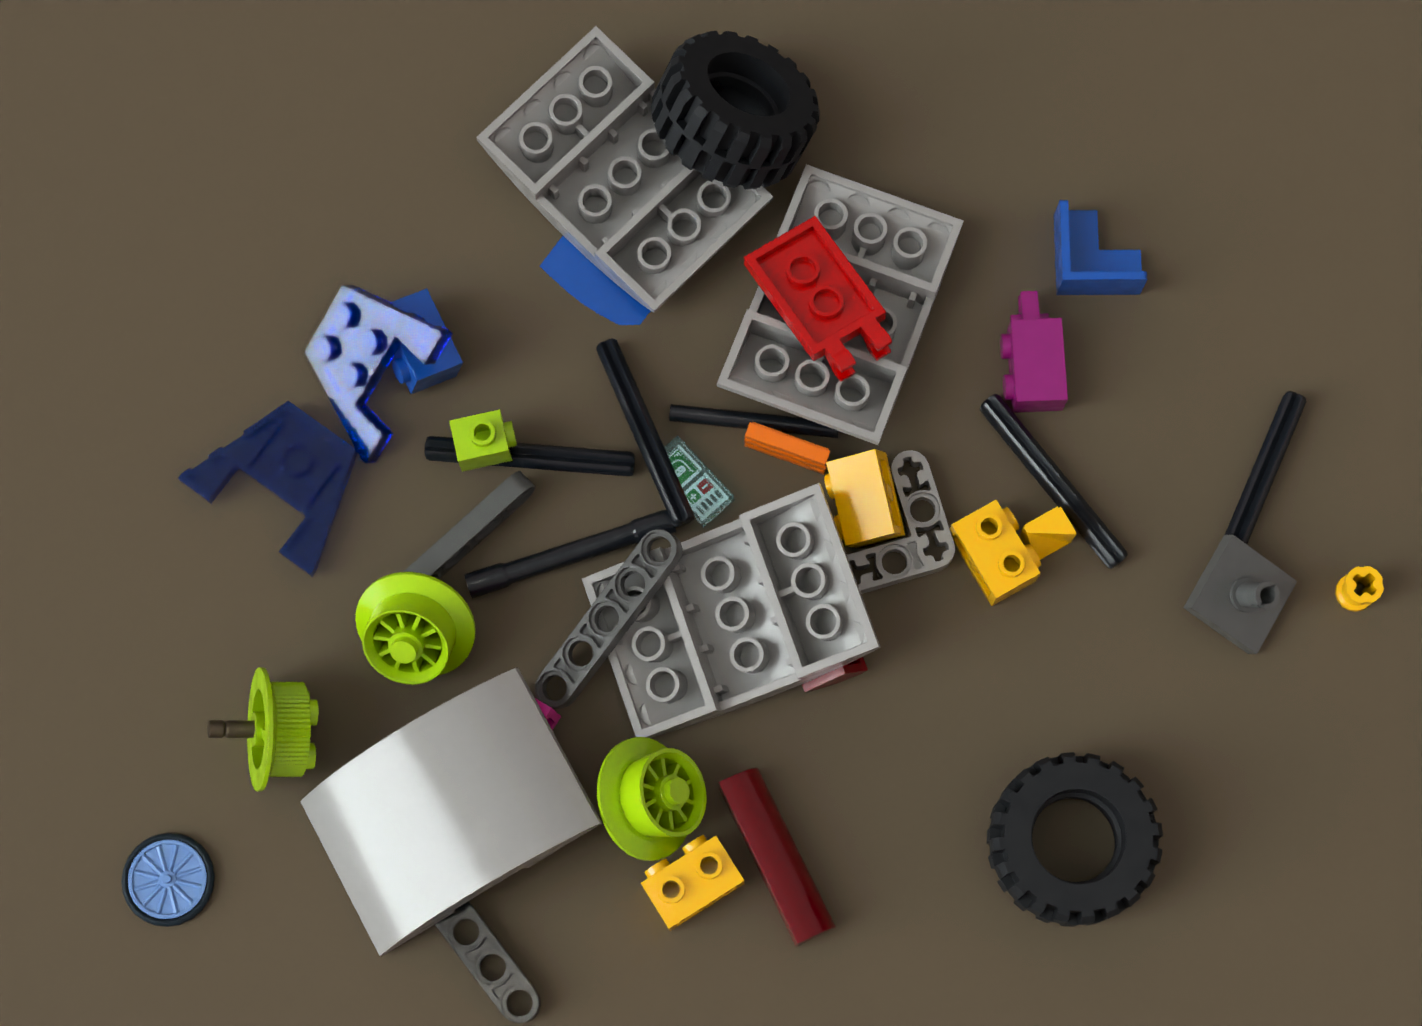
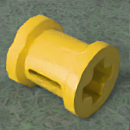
[1335,566,1384,612]

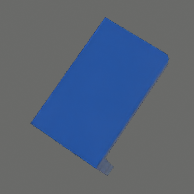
[1054,200,1147,295]

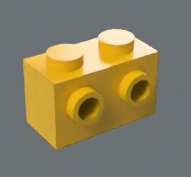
[824,449,905,548]
[950,500,1041,606]
[641,834,745,931]

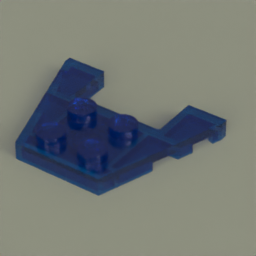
[304,285,453,463]
[178,401,358,577]

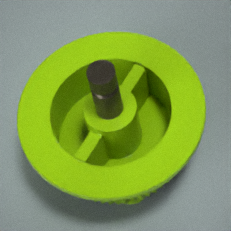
[207,667,319,792]

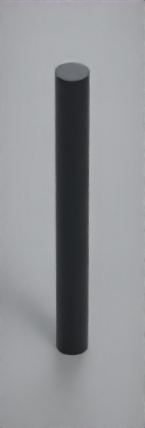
[669,404,838,438]

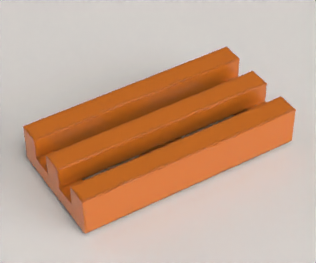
[744,422,831,475]

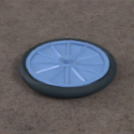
[121,833,215,927]

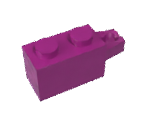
[1000,291,1068,413]

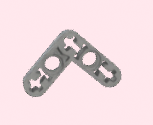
[847,450,955,594]

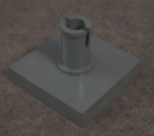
[1183,535,1297,654]

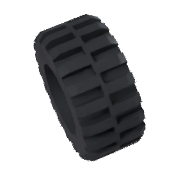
[651,31,820,189]
[986,752,1163,927]

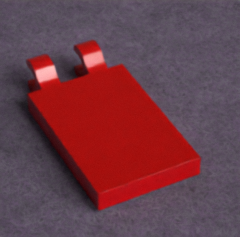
[744,216,892,382]

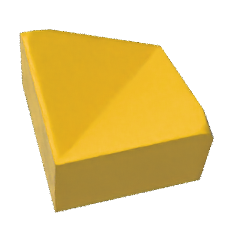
[1019,506,1076,560]

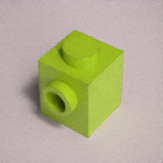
[449,409,517,472]

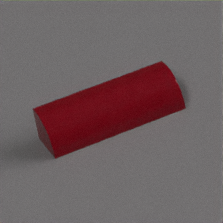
[719,767,836,947]

